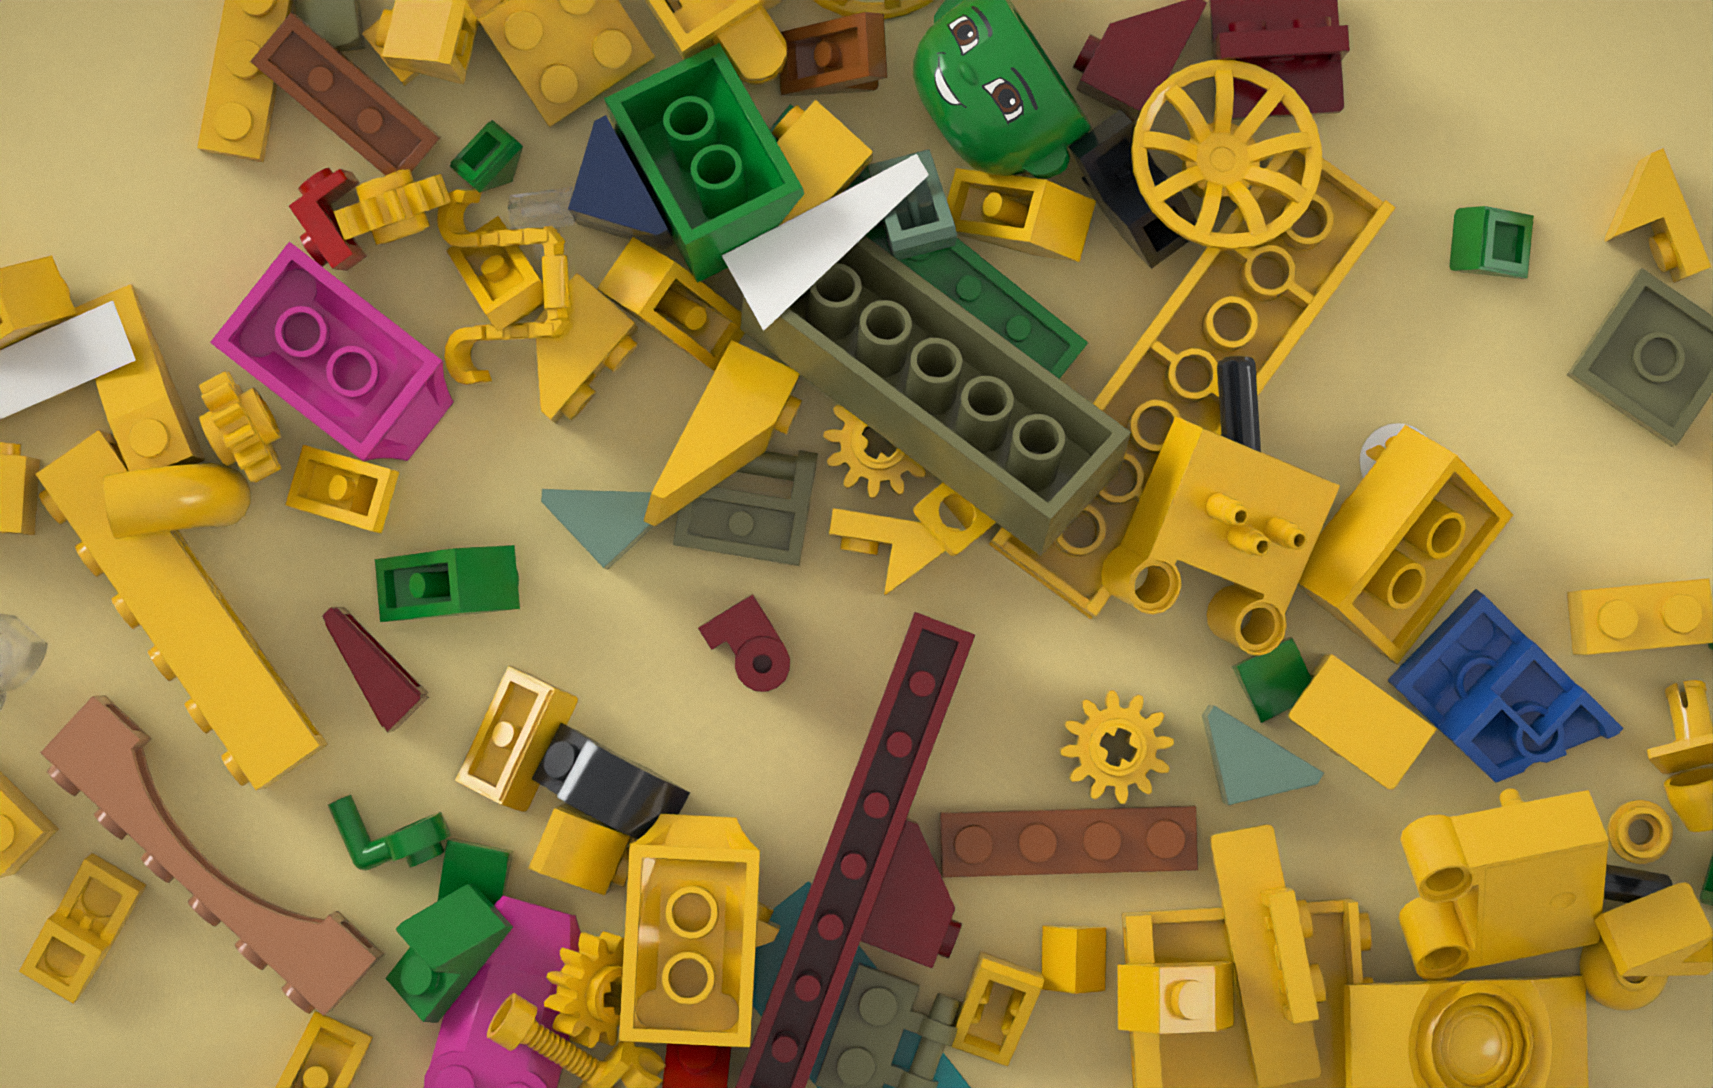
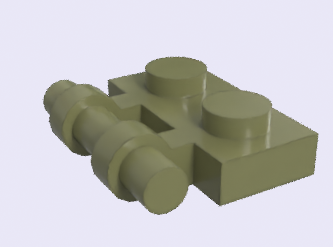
[815,963,961,1088]

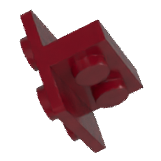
[1209,0,1350,120]

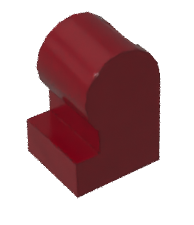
[698,594,790,692]

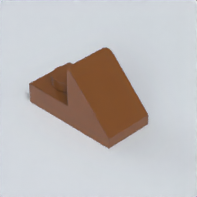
[780,12,888,96]

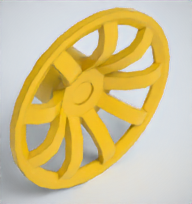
[1131,60,1322,250]

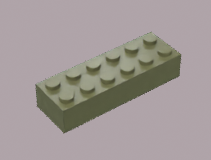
[740,236,1131,556]

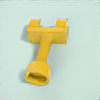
[487,993,666,1088]

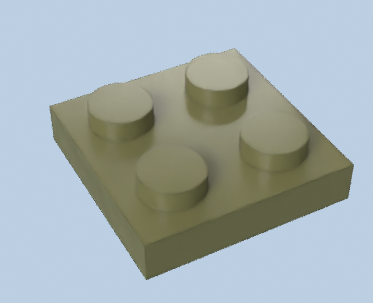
[1567,268,1713,447]

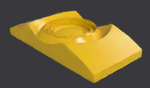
[1343,974,1589,1088]

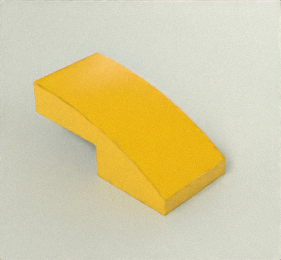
[19,853,147,1004]

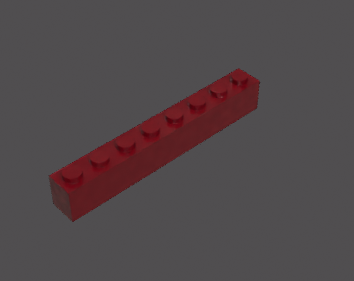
[735,612,975,1088]

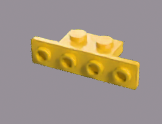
[1210,824,1326,1088]

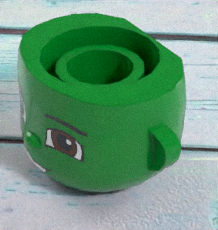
[913,0,1092,178]

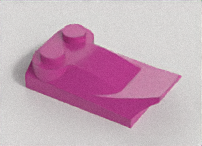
[210,241,453,462]
[423,895,581,1088]

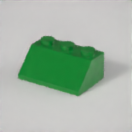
[604,43,804,283]

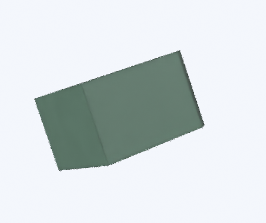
[868,149,957,260]
[541,489,654,570]
[1202,705,1324,805]

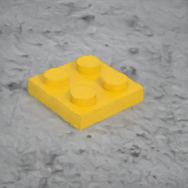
[477,0,655,127]

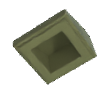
[294,0,365,52]

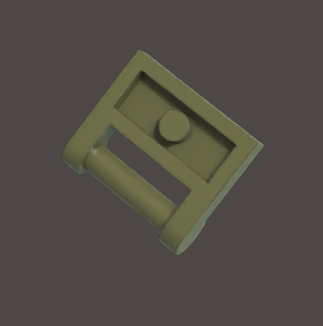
[673,450,818,566]

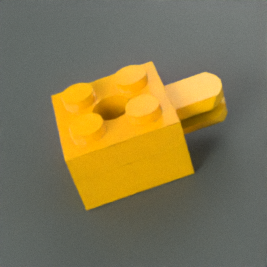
[644,0,787,85]

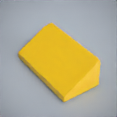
[455,665,578,812]

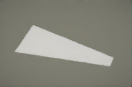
[722,154,929,331]

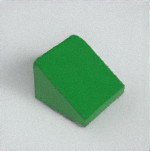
[1449,206,1534,279]
[1231,637,1312,723]
[437,838,514,905]

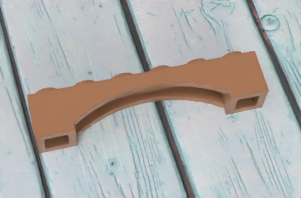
[40,695,384,1016]

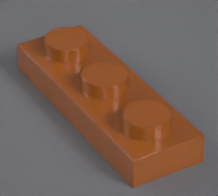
[250,12,441,176]

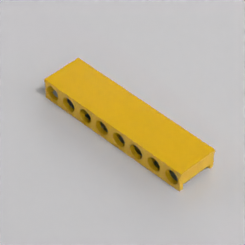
[988,132,1396,620]

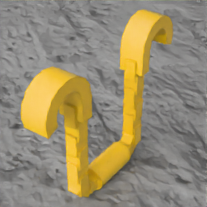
[437,190,570,385]

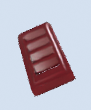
[322,607,429,733]

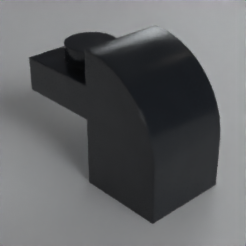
[1068,110,1197,269]
[532,723,690,839]

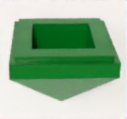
[449,120,523,193]

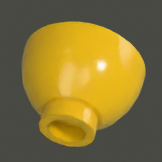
[1579,934,1669,1011]

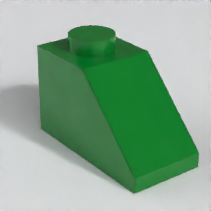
[375,545,520,622]

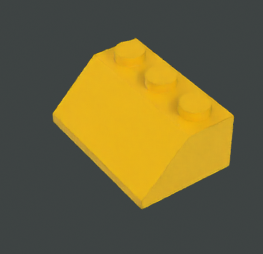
[1298,425,1513,665]

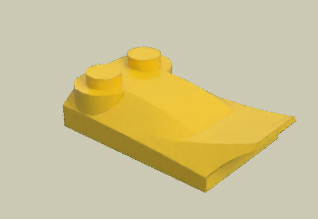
[619,814,761,1047]

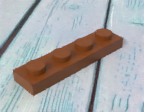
[940,805,1198,877]

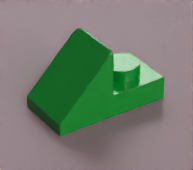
[385,884,513,1023]

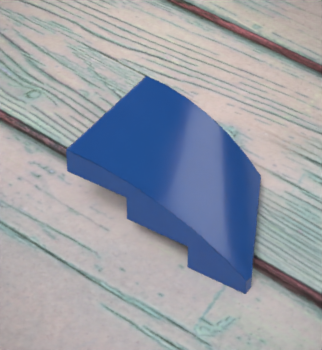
[1387,589,1624,783]

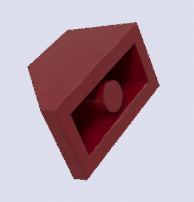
[1073,0,1207,121]
[861,818,962,969]

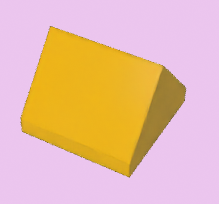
[1041,925,1106,994]

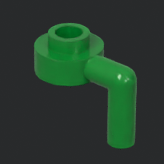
[328,794,451,871]

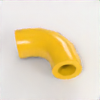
[103,463,251,539]

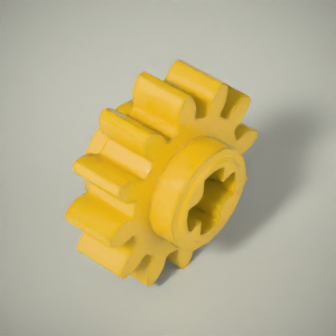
[334,169,451,245]
[198,371,282,483]
[823,405,926,499]
[1059,690,1174,804]
[544,931,624,1048]

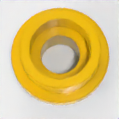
[1607,800,1673,864]

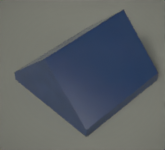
[568,115,675,250]

